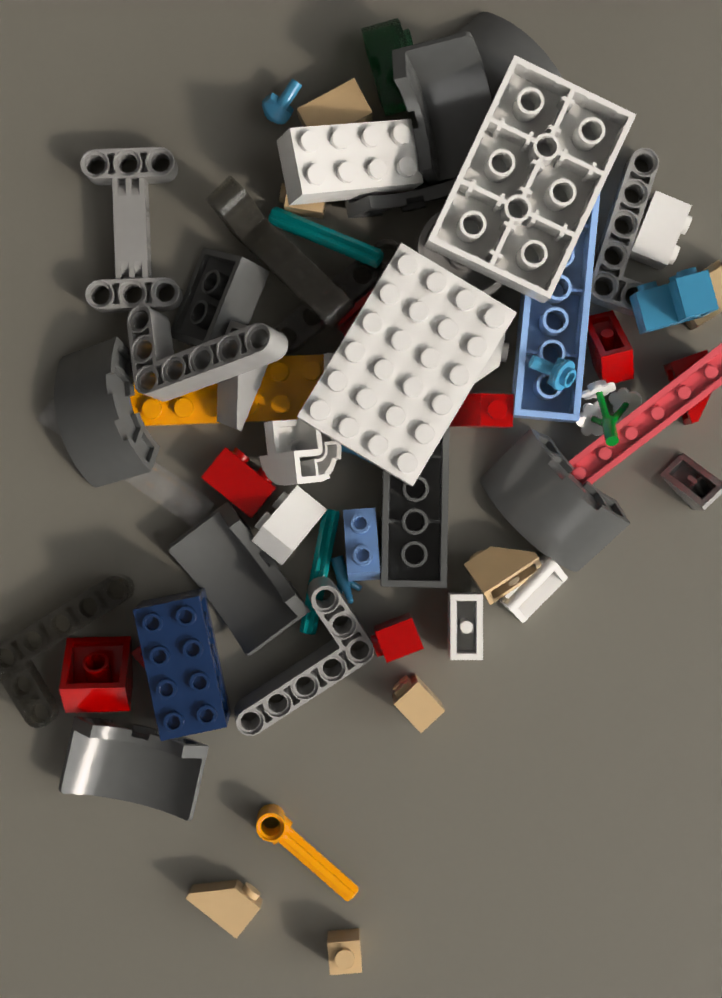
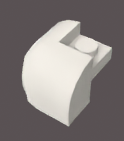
[259,419,342,486]

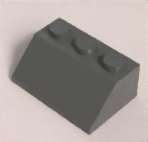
[171,247,270,347]

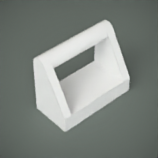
[499,555,568,623]

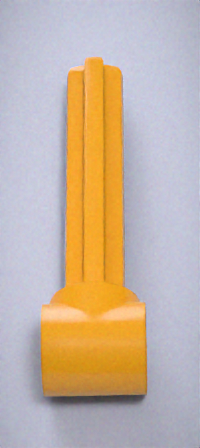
[256,804,359,901]

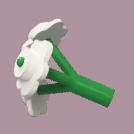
[576,380,642,446]

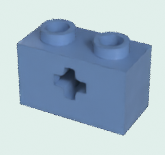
[343,508,380,582]

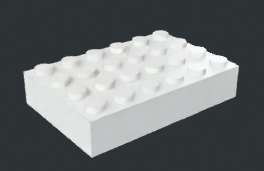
[424,55,637,303]
[297,243,517,486]

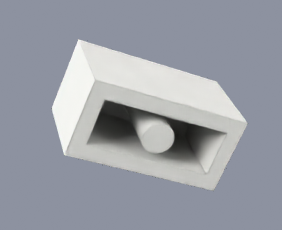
[629,191,692,271]
[252,485,327,565]
[448,592,483,660]

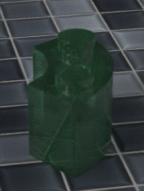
[361,18,413,116]

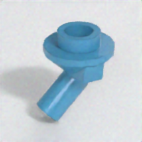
[262,79,302,125]
[528,355,576,391]

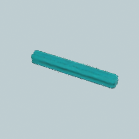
[268,207,384,268]
[299,509,340,635]

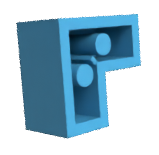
[629,267,719,334]

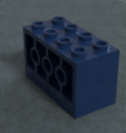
[133,588,231,741]

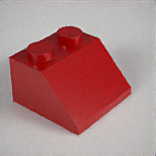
[59,636,133,713]

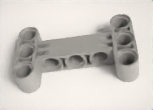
[80,147,183,313]

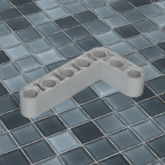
[590,148,659,317]
[127,304,288,402]
[234,577,374,736]

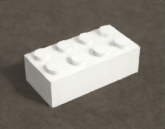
[277,119,423,206]

